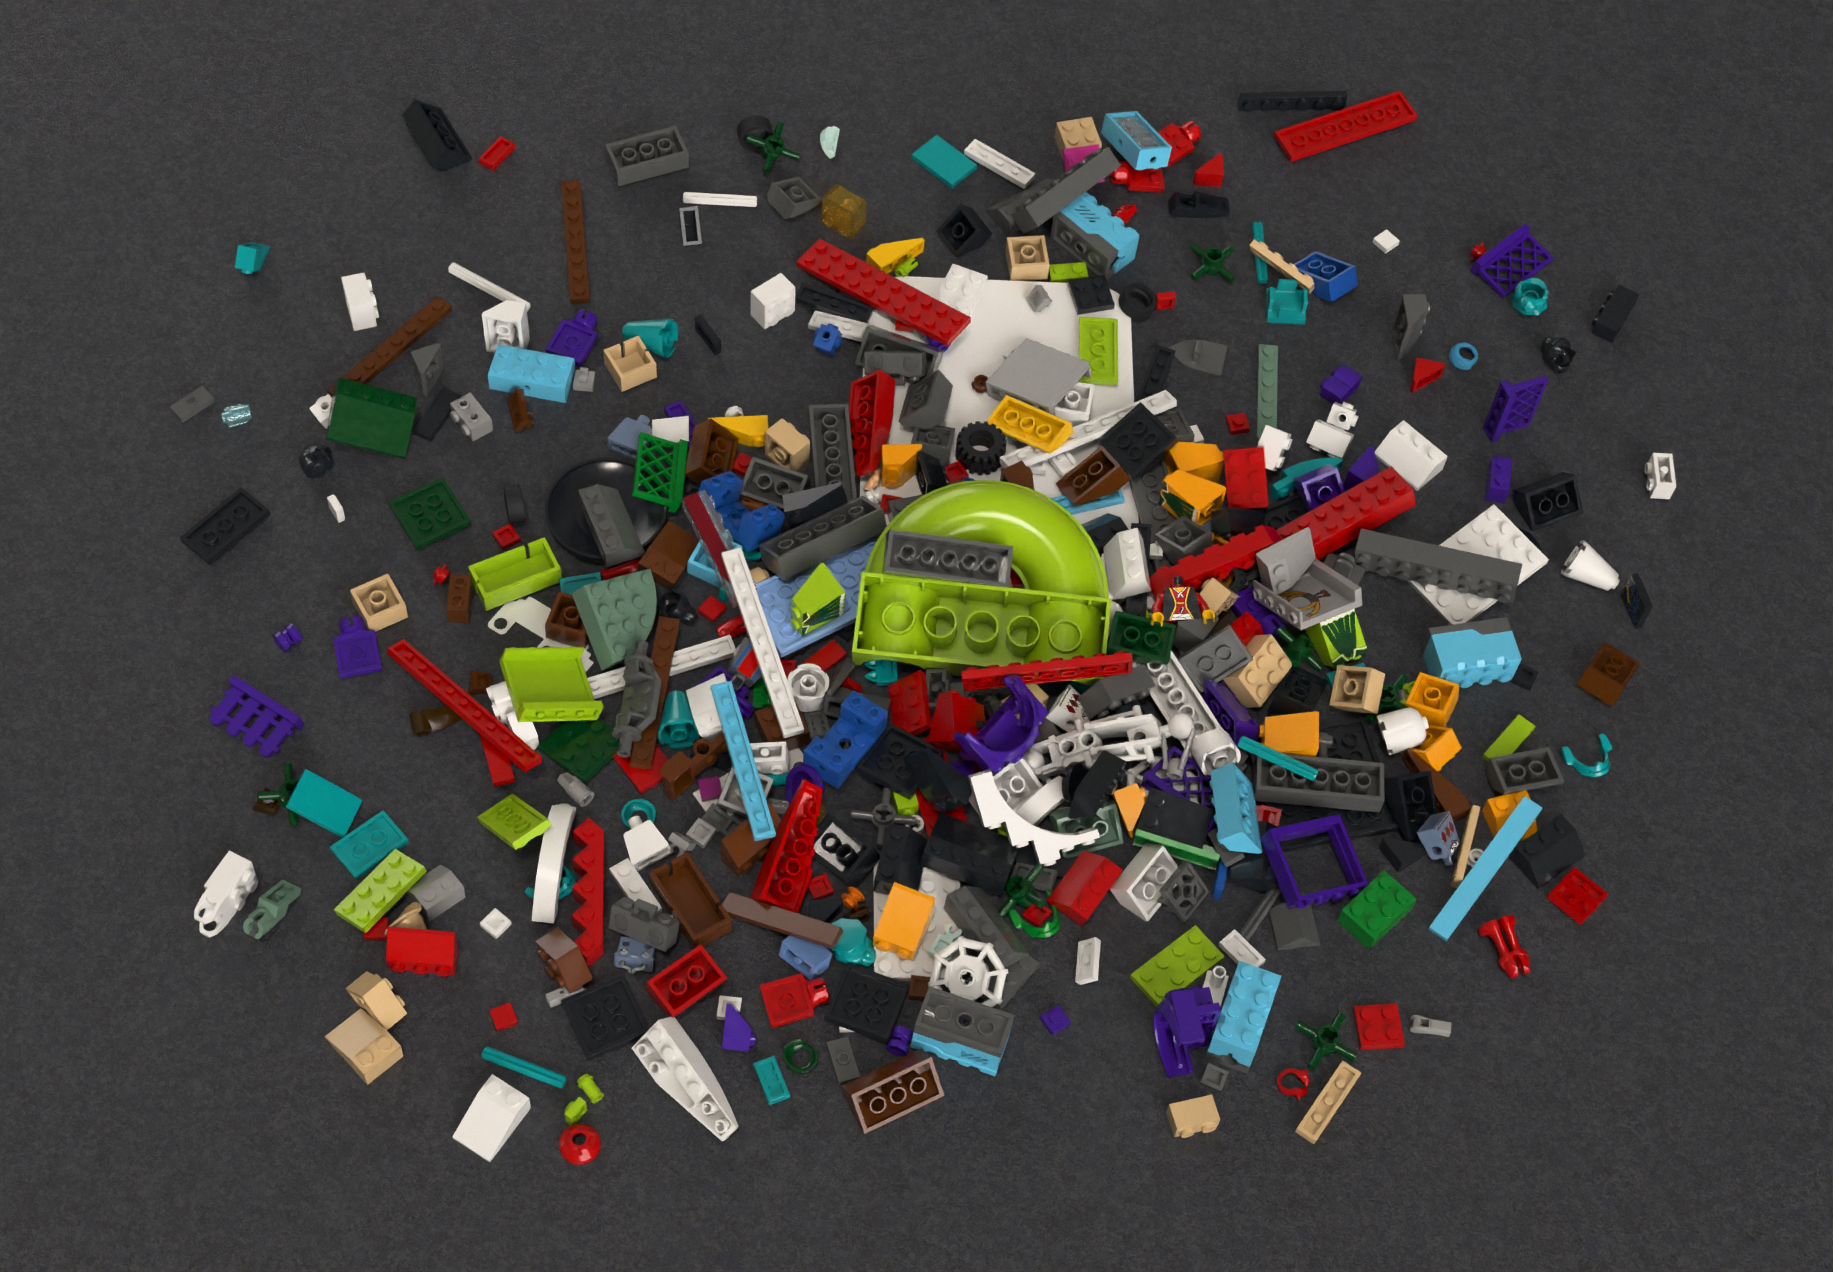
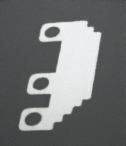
[488,597,593,673]

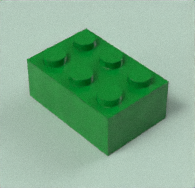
[1337,871,1416,950]

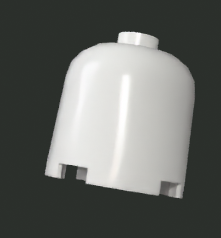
[1377,707,1429,755]

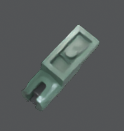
[243,879,301,939]

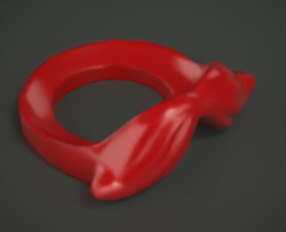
[1277,1068,1310,1100]

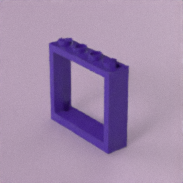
[1260,814,1369,909]

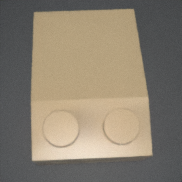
[325,1008,403,1085]

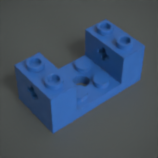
[698,471,785,551]
[803,690,888,789]

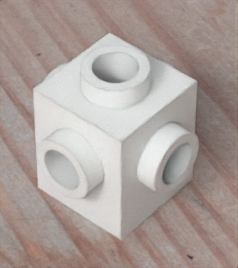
[309,394,332,429]
[1327,402,1358,431]

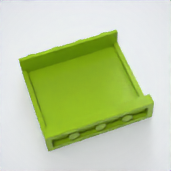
[499,646,604,722]

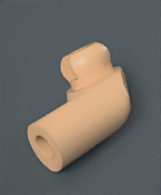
[863,468,881,491]

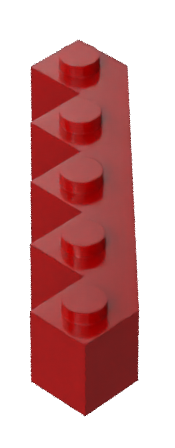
[1149,525,1282,598]
[572,817,605,968]

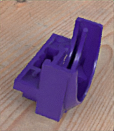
[953,675,1048,773]
[1153,986,1221,1078]

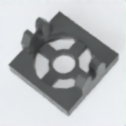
[1157,860,1210,922]

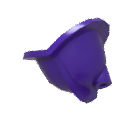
[785,764,825,804]

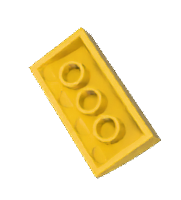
[986,395,1074,454]

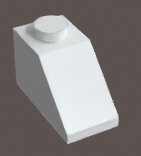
[506,711,539,750]

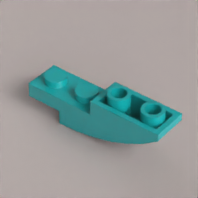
[1269,458,1343,501]

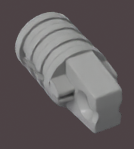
[557,772,595,807]

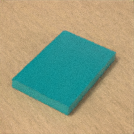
[911,135,977,189]
[285,769,362,838]
[330,810,409,880]

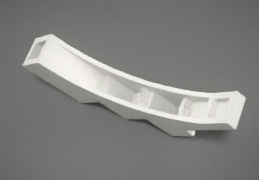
[968,770,1100,866]

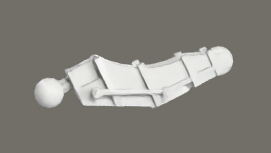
[1023,705,1194,781]

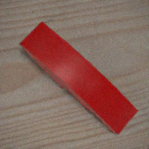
[479,716,515,787]

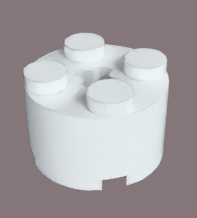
[787,664,829,712]
[486,681,514,726]
[1191,727,1241,776]

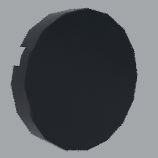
[1062,761,1088,804]

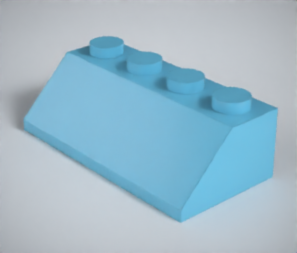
[1210,762,1262,854]

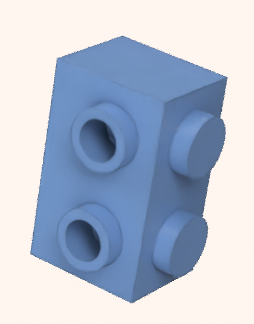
[779,936,832,980]

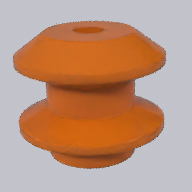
[841,886,865,909]

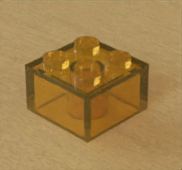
[822,184,867,239]

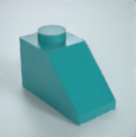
[235,242,270,274]

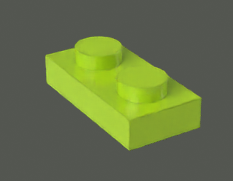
[1048,262,1088,283]

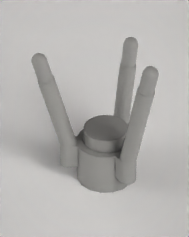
[1161,728,1195,780]

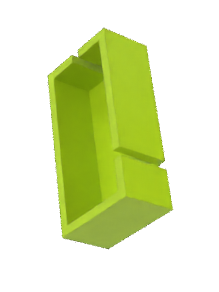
[468,537,562,611]

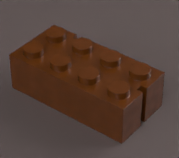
[649,852,732,949]

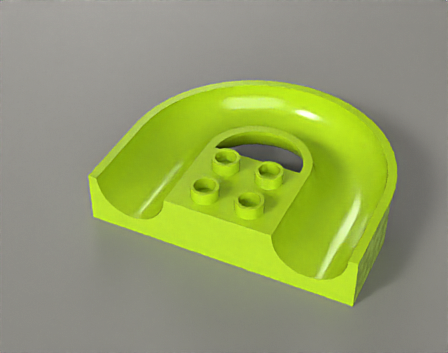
[852,480,1112,687]

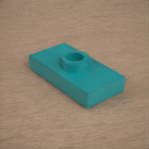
[753,1056,790,1105]

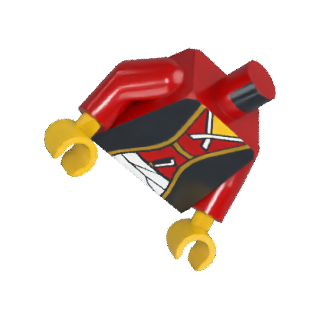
[1150,576,1215,627]

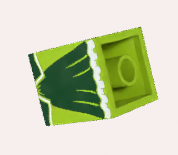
[790,562,846,636]
[1305,609,1368,668]

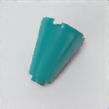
[622,318,678,358]
[658,691,700,749]

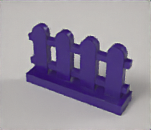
[210,675,305,758]

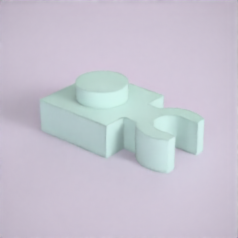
[927,924,962,960]

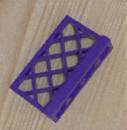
[1470,224,1554,299]
[1483,376,1548,443]
[1141,746,1216,836]

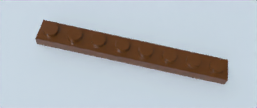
[561,180,590,304]
[327,296,452,397]
[630,616,680,770]

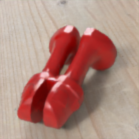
[1477,915,1531,979]

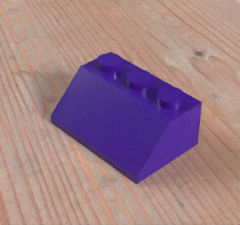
[1204,679,1259,748]

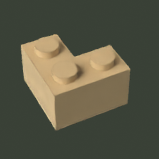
[1200,577,1239,617]
[346,971,407,1030]

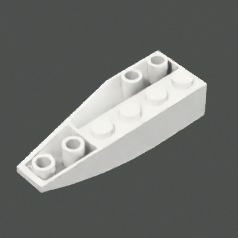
[632,1017,739,1142]

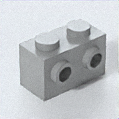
[450,392,493,441]

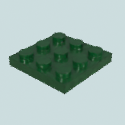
[388,477,471,550]
[538,717,619,784]

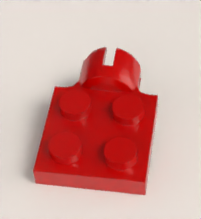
[1158,120,1201,169]
[1109,158,1165,193]
[759,973,829,1028]

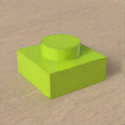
[564,1097,587,1126]

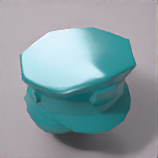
[1512,278,1549,315]
[831,918,876,966]

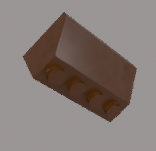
[842,1048,945,1134]

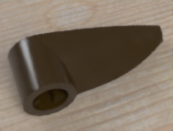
[409,707,461,737]

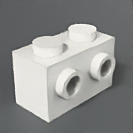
[1306,419,1354,458]
[1644,453,1676,499]
[750,741,789,775]

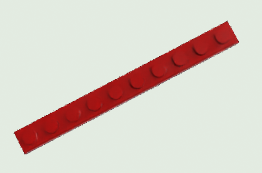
[387,639,542,772]

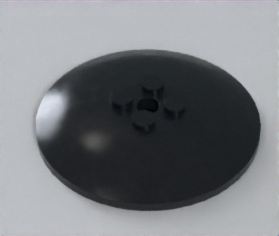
[545,457,667,561]

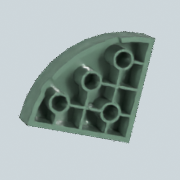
[572,569,657,671]

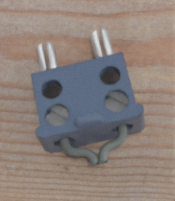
[614,935,656,974]

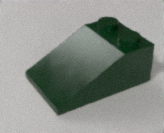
[1106,611,1176,664]

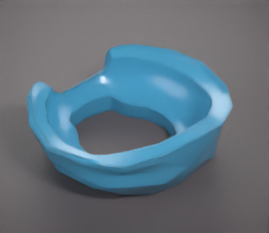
[1449,342,1478,370]

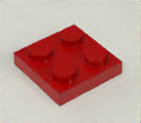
[1353,1003,1405,1050]

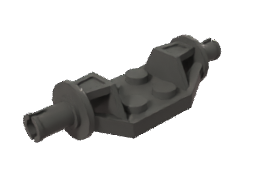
[612,640,662,757]

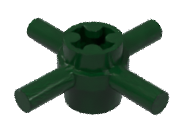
[746,122,800,173]
[1190,243,1236,282]
[1275,625,1324,672]
[1365,674,1409,723]
[257,763,299,826]
[998,863,1045,918]
[1295,1012,1358,1070]

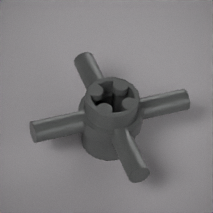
[851,787,916,848]

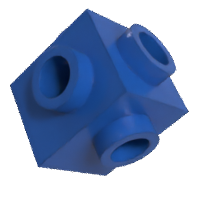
[813,323,843,356]

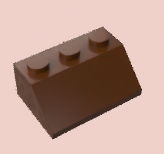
[685,418,739,485]
[721,802,781,877]

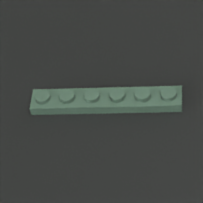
[1256,344,1278,442]

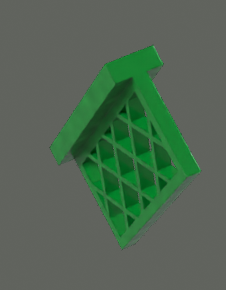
[632,432,688,513]
[1133,829,1220,871]

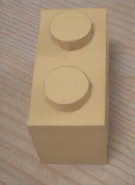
[1166,1094,1220,1138]

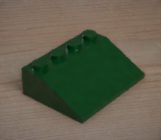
[326,377,417,459]

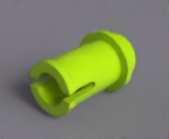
[895,257,918,277]
[577,1073,604,1104]

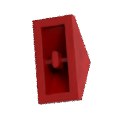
[1192,153,1224,187]
[1410,358,1446,393]

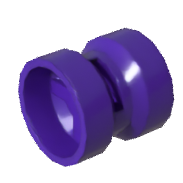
[272,623,302,652]
[886,1026,913,1057]

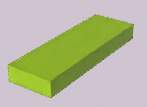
[1482,714,1536,762]

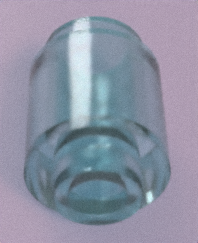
[221,403,252,427]

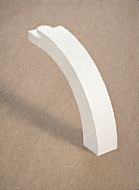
[532,804,577,924]

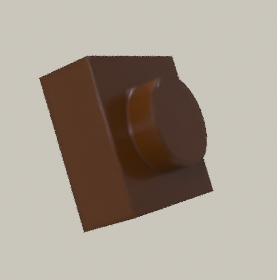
[908,975,930,1000]

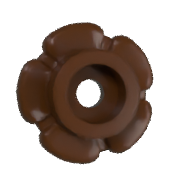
[971,375,989,393]

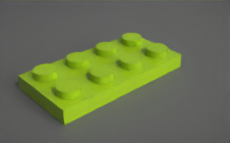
[1079,317,1118,385]
[477,793,552,850]
[334,849,427,933]
[1130,925,1225,1007]

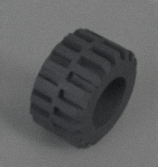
[955,421,1006,475]

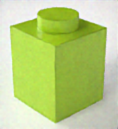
[891,790,919,816]

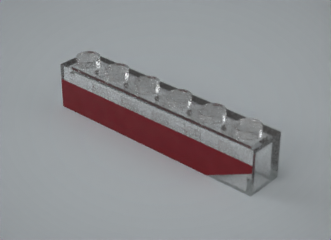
[682,490,758,608]

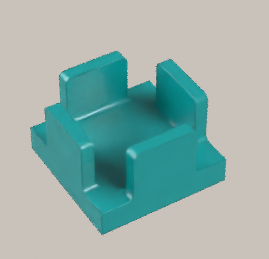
[1266,279,1308,325]

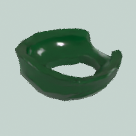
[782,1039,819,1073]

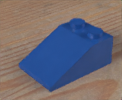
[1294,251,1358,302]

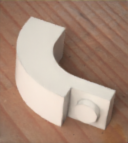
[1016,775,1066,826]

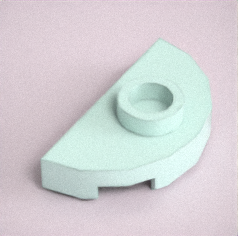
[820,126,840,159]

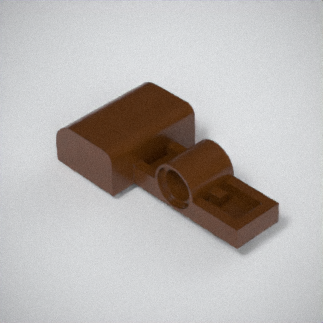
[661,732,728,802]

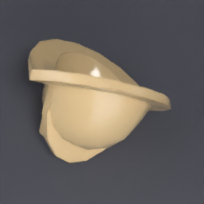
[384,902,427,937]

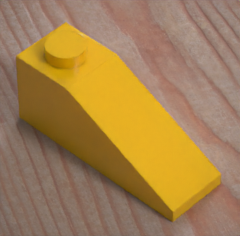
[866,238,925,274]
[708,415,769,447]

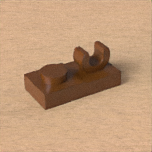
[508,388,535,432]

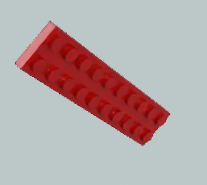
[796,238,971,347]

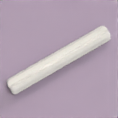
[683,192,757,207]

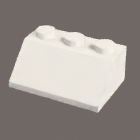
[482,300,530,353]
[1375,420,1448,491]
[1103,528,1151,600]
[1110,843,1183,922]

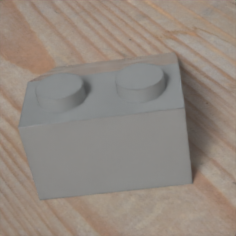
[1256,527,1316,595]

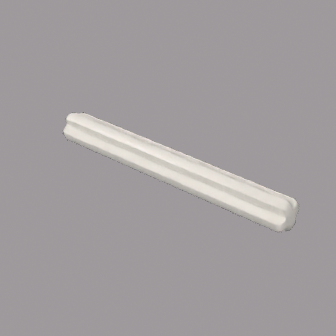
[448,262,531,312]

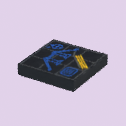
[1620,573,1653,629]

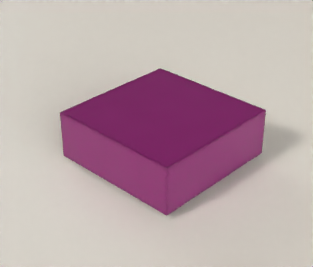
[698,776,722,802]

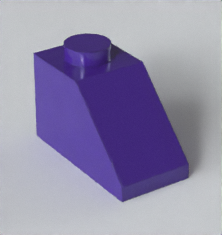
[722,1002,756,1051]

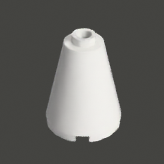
[1561,540,1620,591]

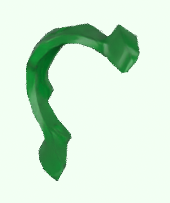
[1008,891,1061,938]

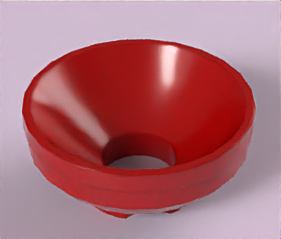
[559,1123,601,1165]

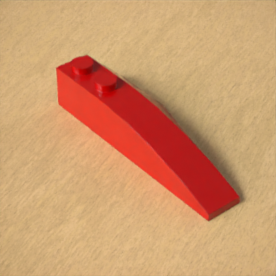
[849,370,896,478]
[750,779,822,913]

